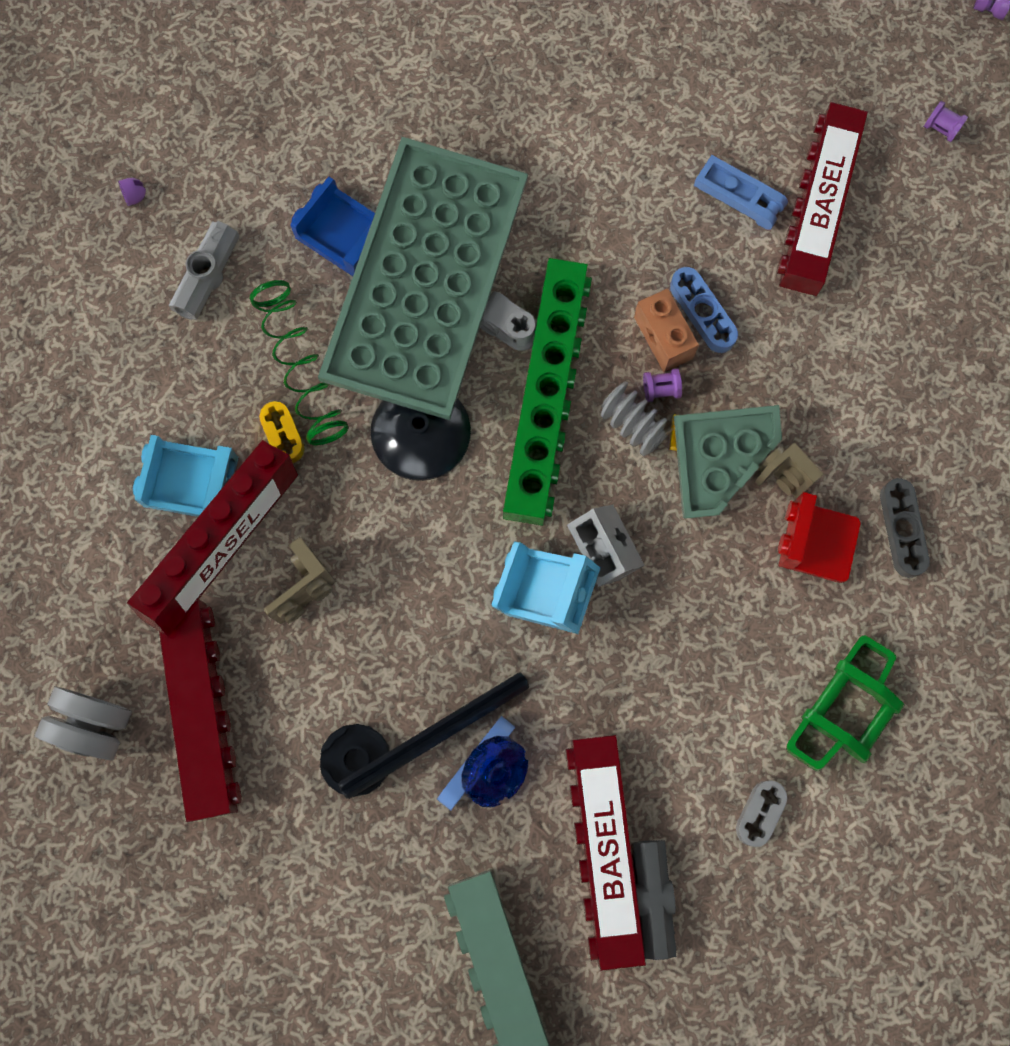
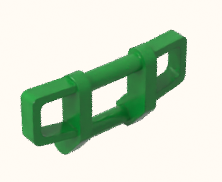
[786,635,905,771]

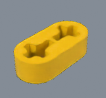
[259,401,305,463]

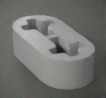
[736,781,787,847]

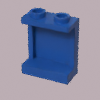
[290,176,375,276]

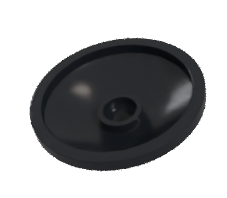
[371,398,471,481]

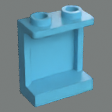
[133,435,239,517]
[492,541,601,634]

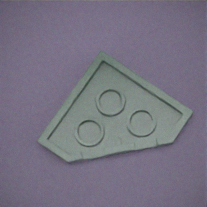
[674,405,782,519]

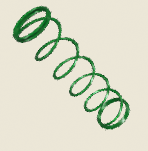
[249,280,349,446]

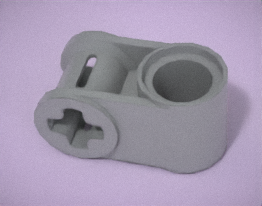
[480,291,536,351]

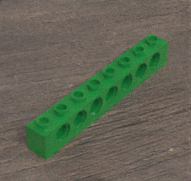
[503,258,592,526]

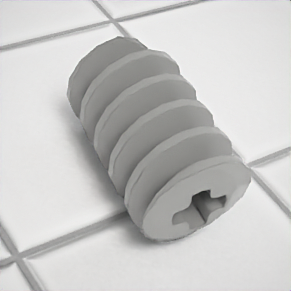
[601,381,674,456]

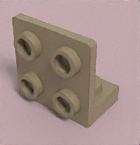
[263,537,336,624]

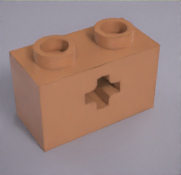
[634,288,699,372]

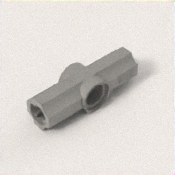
[169,221,240,321]

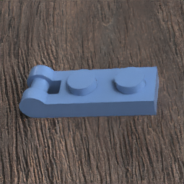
[694,155,788,230]

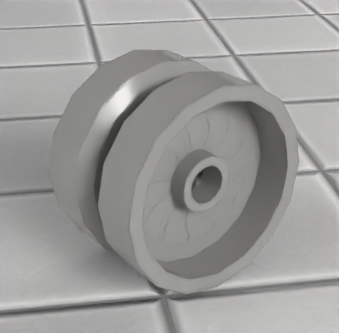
[34,686,132,760]

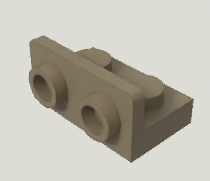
[755,443,824,499]

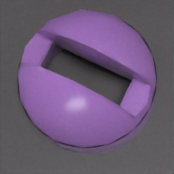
[118,178,146,206]

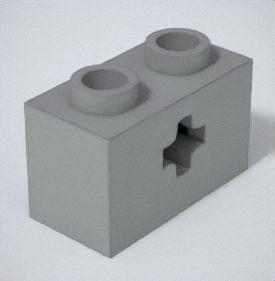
[567,505,645,587]

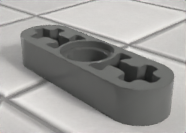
[880,478,930,578]

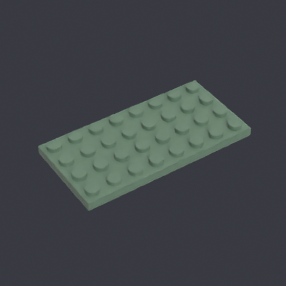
[318,137,528,420]

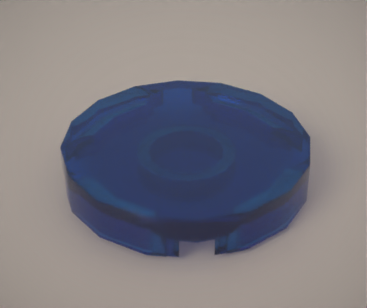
[461,736,528,807]

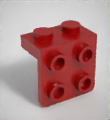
[778,492,861,583]

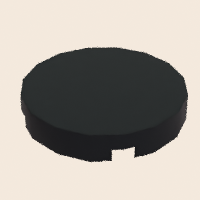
[320,724,390,797]

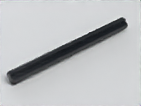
[339,672,530,799]

